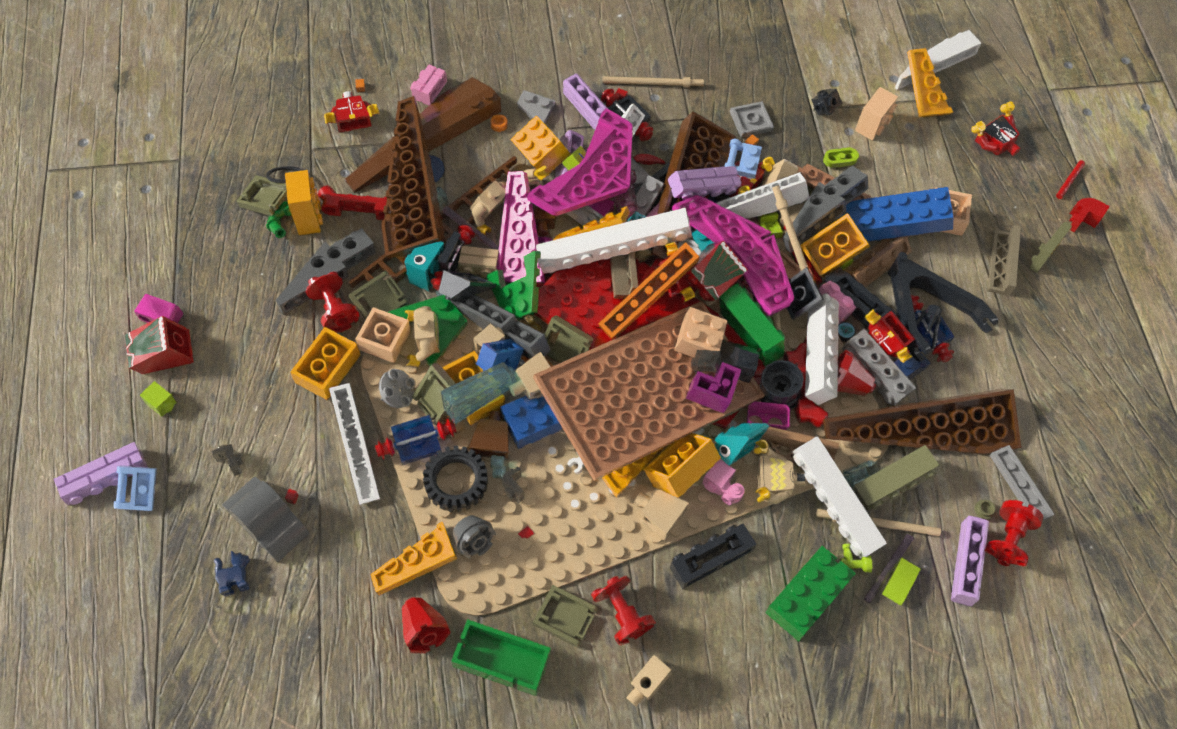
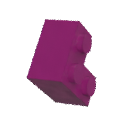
[686,362,741,413]

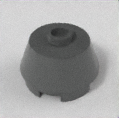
[453,515,496,558]

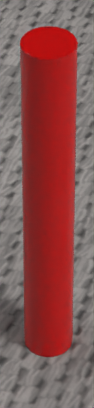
[1056,160,1085,199]

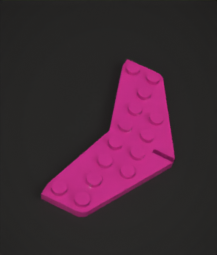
[527,108,633,216]
[672,195,794,316]

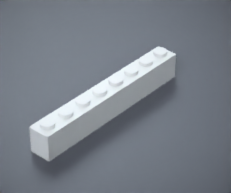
[536,208,692,274]

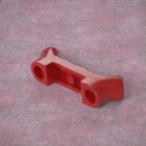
[318,185,387,220]
[784,343,829,428]

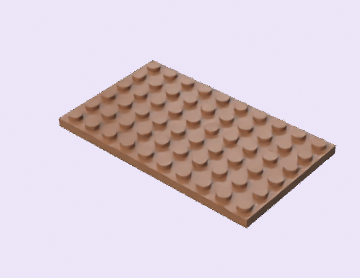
[533,301,765,481]

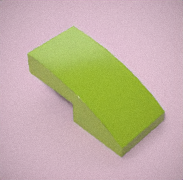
[757,211,783,238]
[882,558,920,606]

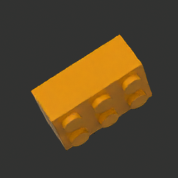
[510,116,571,174]
[285,170,323,235]
[800,213,870,278]
[290,327,361,400]
[442,351,505,426]
[644,433,721,498]

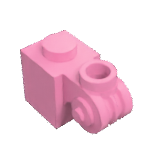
[702,459,744,505]

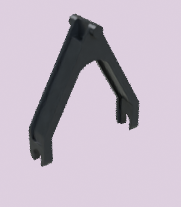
[888,252,998,362]

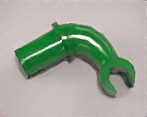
[266,200,292,238]

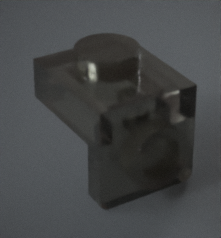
[691,350,722,375]
[212,444,244,476]
[502,467,525,503]

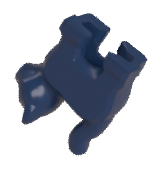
[214,551,250,597]

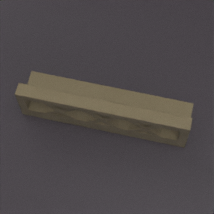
[610,221,638,299]
[988,225,1021,296]

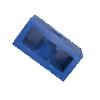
[476,339,524,375]

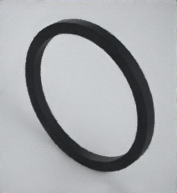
[266,166,303,183]

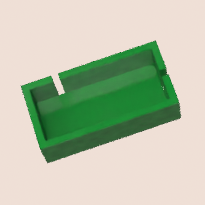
[719,283,785,367]
[765,546,856,642]
[451,619,551,696]

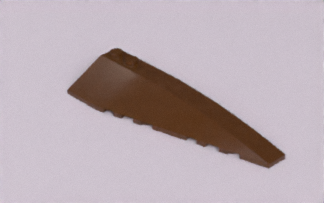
[345,77,501,193]
[382,96,446,258]
[651,111,736,260]
[823,389,1022,454]

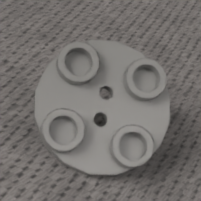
[379,369,416,409]

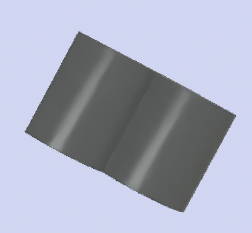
[222,476,310,563]

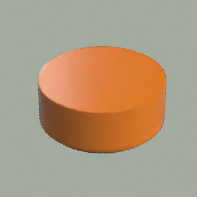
[490,114,508,132]

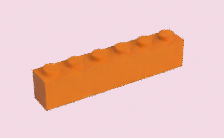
[598,242,699,340]

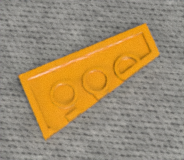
[907,48,953,118]
[553,206,630,241]
[602,447,664,498]
[371,521,457,595]

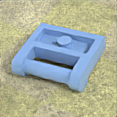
[724,139,762,179]
[114,465,157,511]

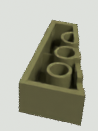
[854,445,939,511]

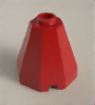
[837,349,876,396]
[402,597,451,653]

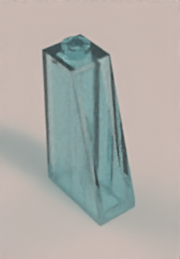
[441,362,516,425]

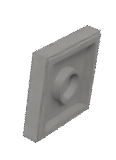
[730,101,774,138]

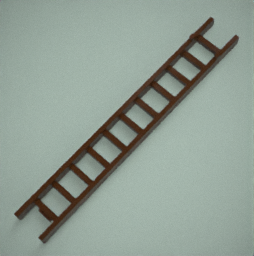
[348,156,517,303]

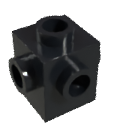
[812,88,843,116]

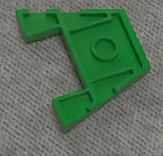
[487,251,541,321]
[388,295,468,366]

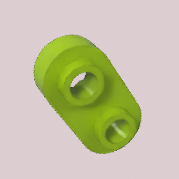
[823,147,859,168]

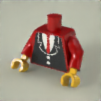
[972,102,1021,156]

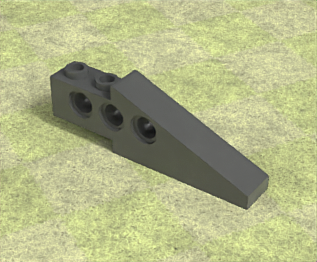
[783,166,869,253]
[276,228,376,315]
[451,295,551,359]

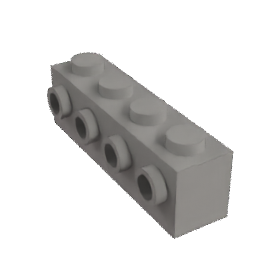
[842,329,916,406]

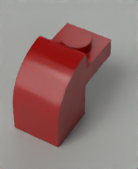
[1069,198,1110,232]

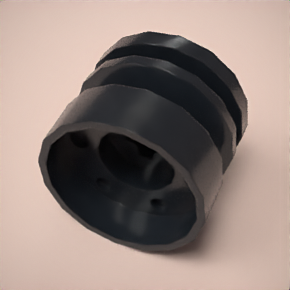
[760,360,804,410]

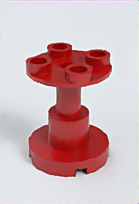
[306,271,360,333]
[985,500,1043,566]
[591,575,656,646]

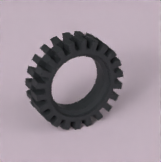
[423,446,488,512]

